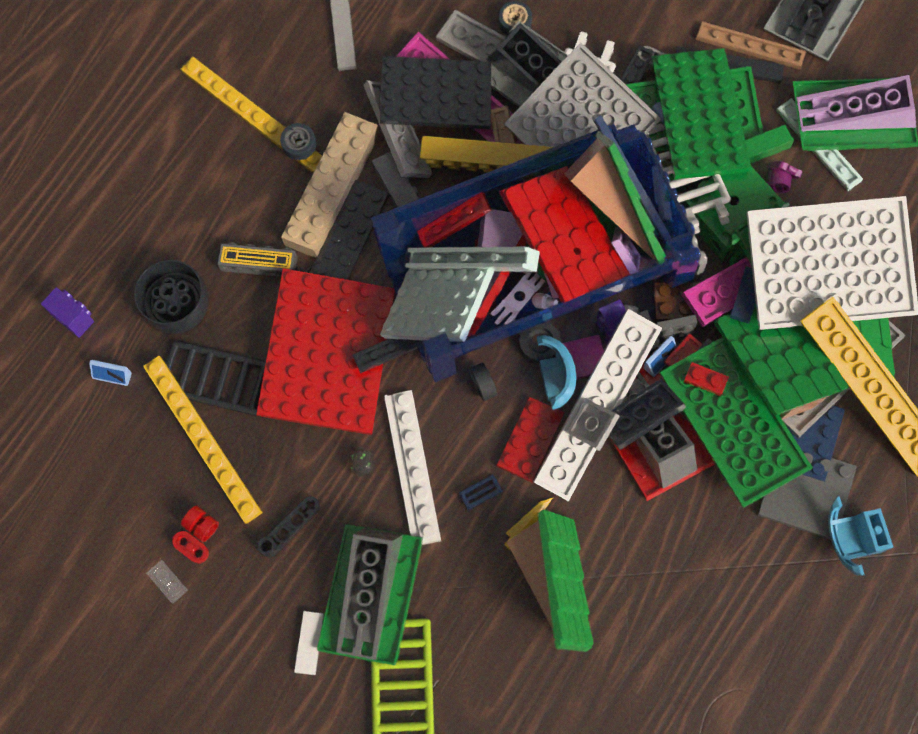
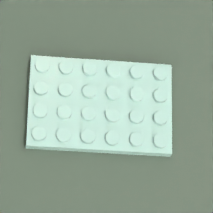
[380,268,494,342]

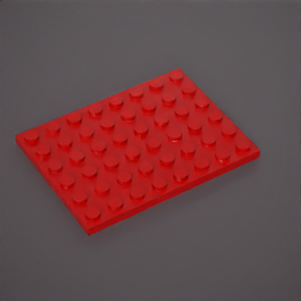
[256,268,395,435]

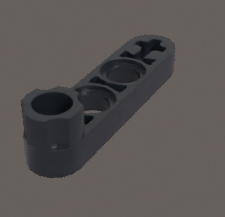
[258,497,320,558]

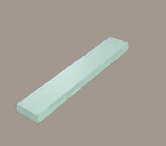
[776,98,863,191]

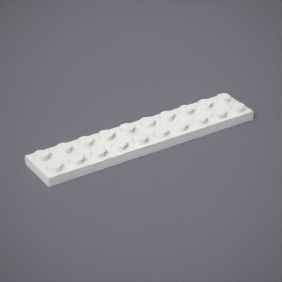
[533,309,662,501]

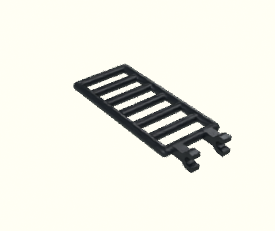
[157,340,271,419]

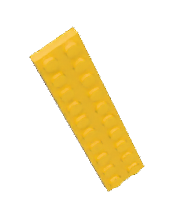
[799,296,918,477]

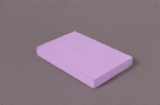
[612,226,641,276]

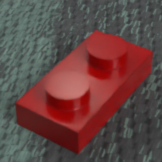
[684,362,729,396]

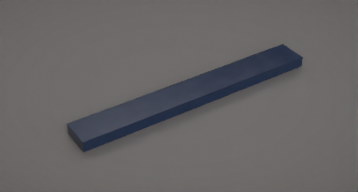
[591,113,678,252]

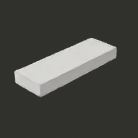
[295,611,324,675]

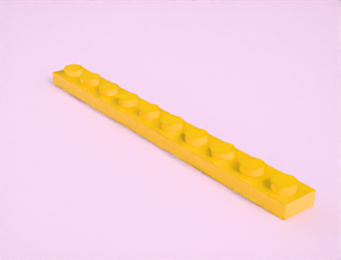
[181,57,322,174]
[143,356,263,524]

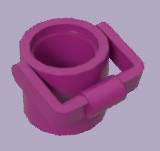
[766,161,802,193]

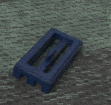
[459,474,503,511]

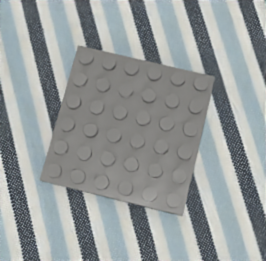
[504,42,661,162]

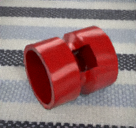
[181,505,219,542]

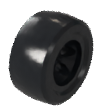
[134,260,209,335]

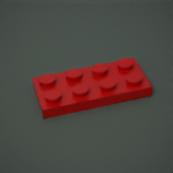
[497,397,565,483]

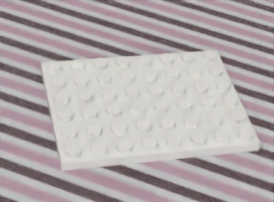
[746,196,918,330]

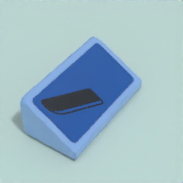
[643,336,677,377]
[90,360,132,386]

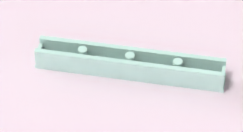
[405,247,539,272]

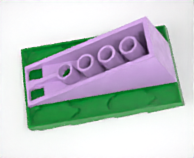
[793,75,918,151]

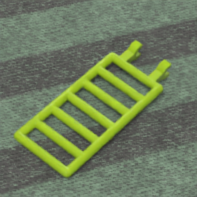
[371,618,434,734]

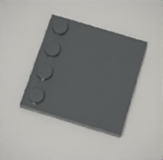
[758,453,857,540]

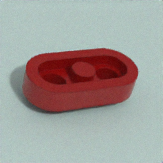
[172,531,209,564]

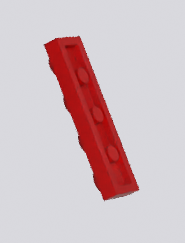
[417,192,492,248]

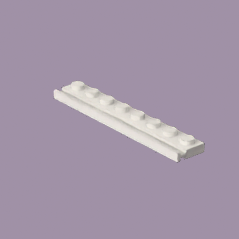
[385,390,441,545]

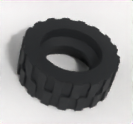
[519,320,561,365]

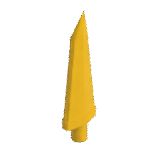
[504,498,552,550]

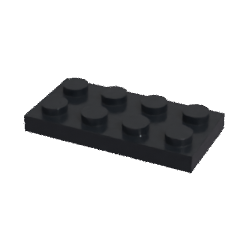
[608,379,685,450]

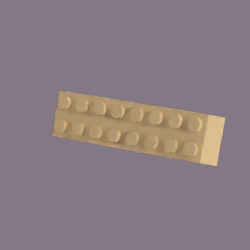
[281,112,380,258]

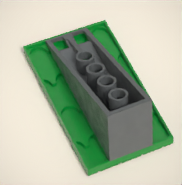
[316,524,423,666]

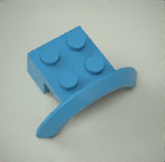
[536,335,576,410]
[828,496,893,576]

